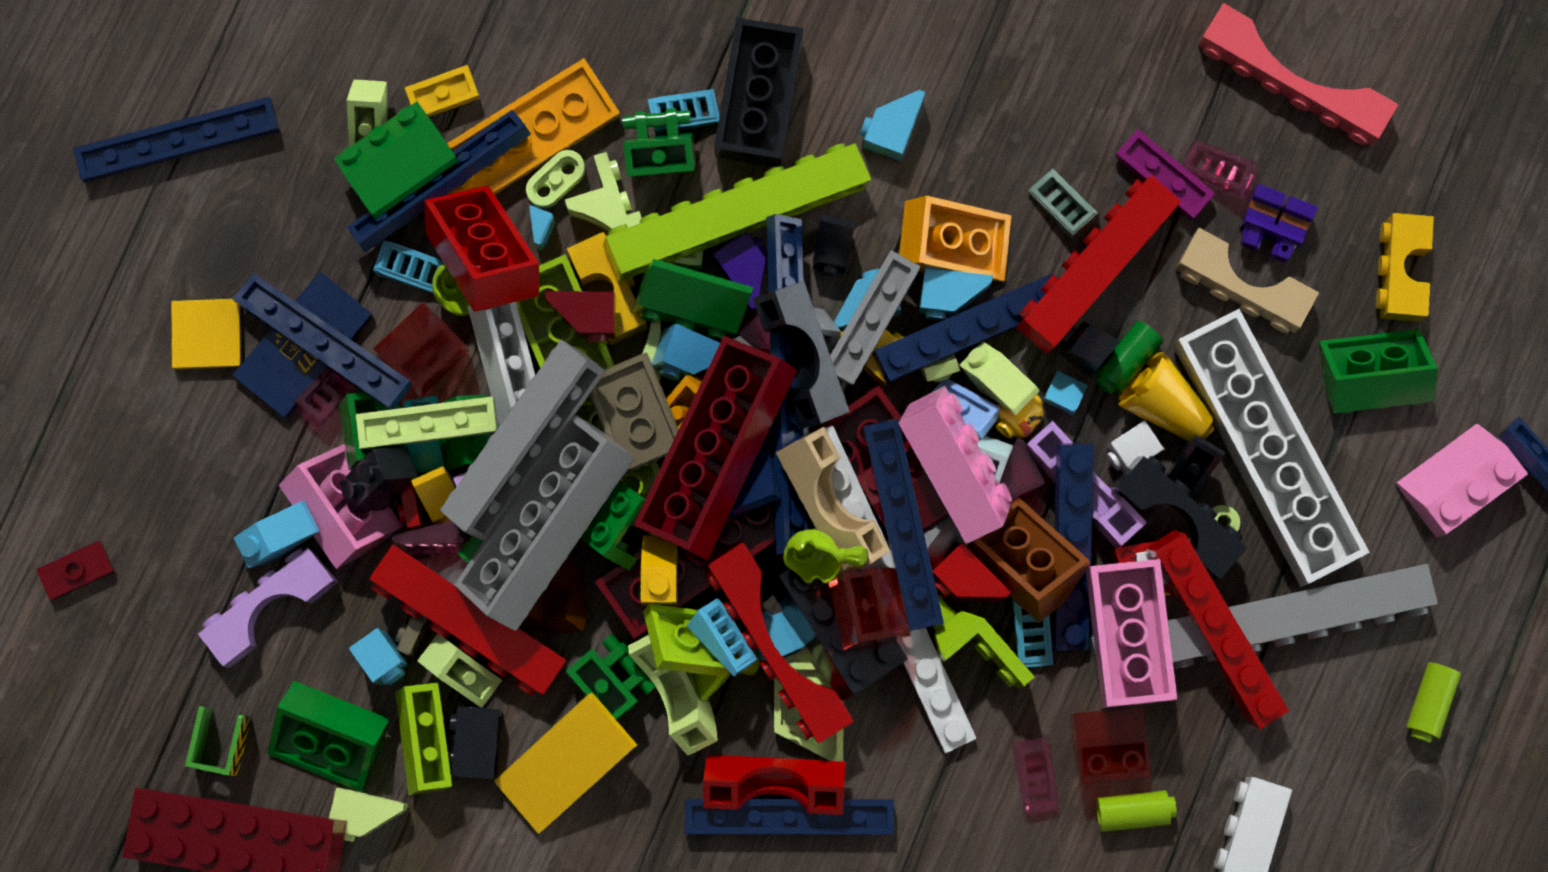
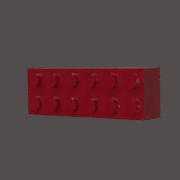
[634,336,797,560]
[122,788,347,872]

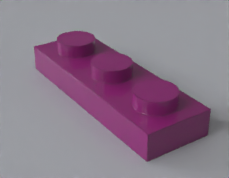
[1115,129,1215,221]

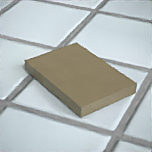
[589,352,679,475]

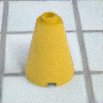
[1118,352,1214,441]

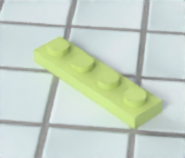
[356,396,498,450]

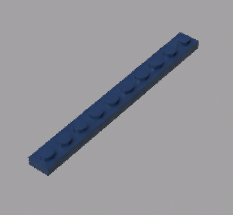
[766,214,812,556]

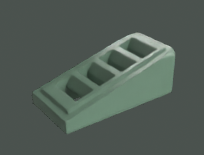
[1028,169,1100,243]

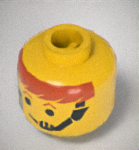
[995,394,1044,439]

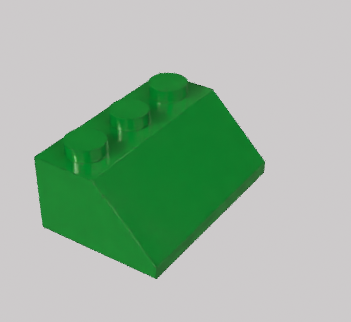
[334,101,459,219]
[633,259,753,342]
[1319,329,1438,413]
[267,681,390,792]

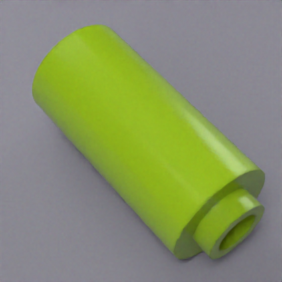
[1406,662,1461,743]
[1096,790,1177,832]

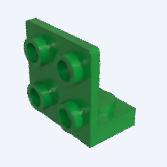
[580,480,646,571]

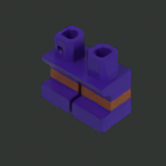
[1239,183,1318,263]

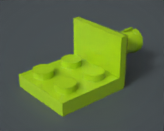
[933,593,1034,689]
[643,603,760,701]

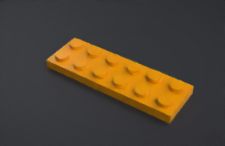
[447,58,621,195]

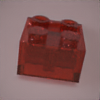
[373,302,470,398]
[829,567,911,650]
[1070,707,1151,783]

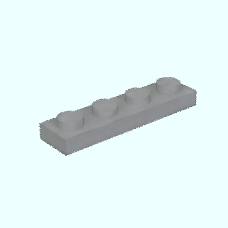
[830,250,921,386]

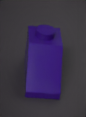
[713,231,767,315]

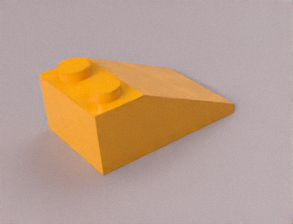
[899,195,1012,282]

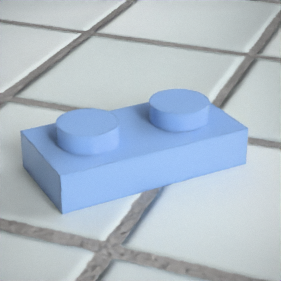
[933,379,1000,439]

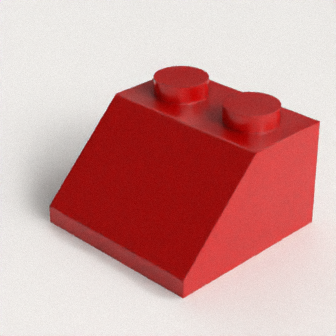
[932,543,1011,602]

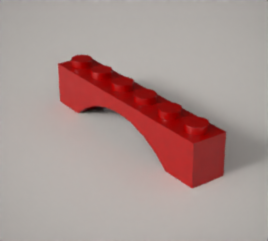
[1145,530,1289,729]
[705,542,854,744]

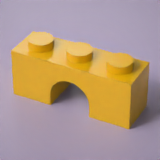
[1376,213,1434,322]
[567,232,648,345]

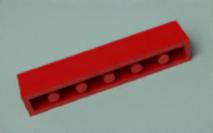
[1016,174,1182,354]
[369,544,566,696]

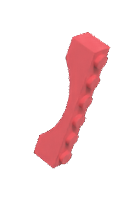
[1198,3,1399,146]

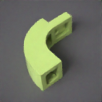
[628,635,717,756]

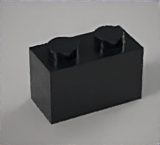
[340,447,418,513]
[448,706,502,780]

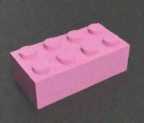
[898,386,1012,544]
[1086,559,1177,708]

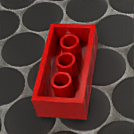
[424,185,539,312]

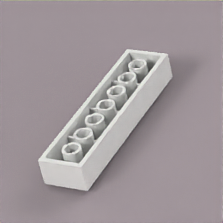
[1173,309,1370,587]

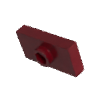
[36,540,115,601]

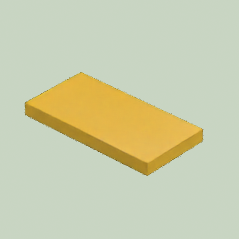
[494,692,637,834]

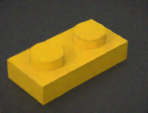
[405,65,480,117]

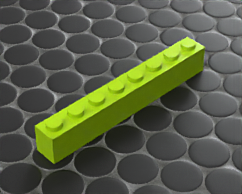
[603,143,871,282]

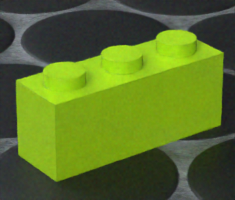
[395,683,452,795]

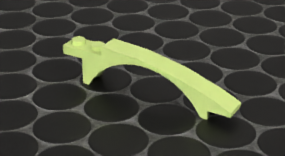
[565,152,662,384]

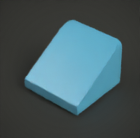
[529,205,556,251]
[1042,370,1088,416]

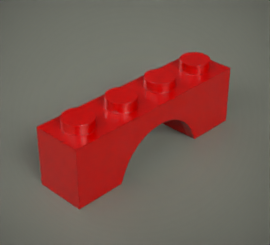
[703,755,846,815]

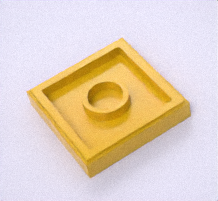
[171,299,242,370]

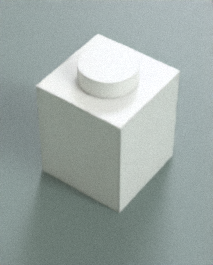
[1107,421,1164,472]

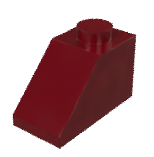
[545,291,616,344]

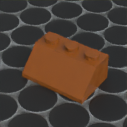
[968,497,1090,623]

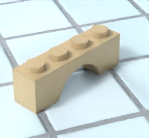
[1175,228,1319,334]
[776,427,890,576]

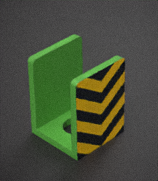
[185,706,251,776]

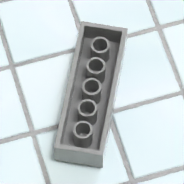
[454,414,635,631]

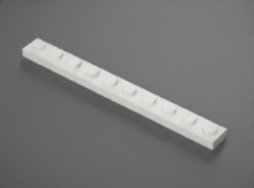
[825,425,977,753]

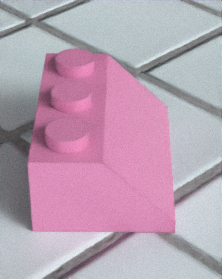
[1395,424,1528,538]
[279,444,403,569]

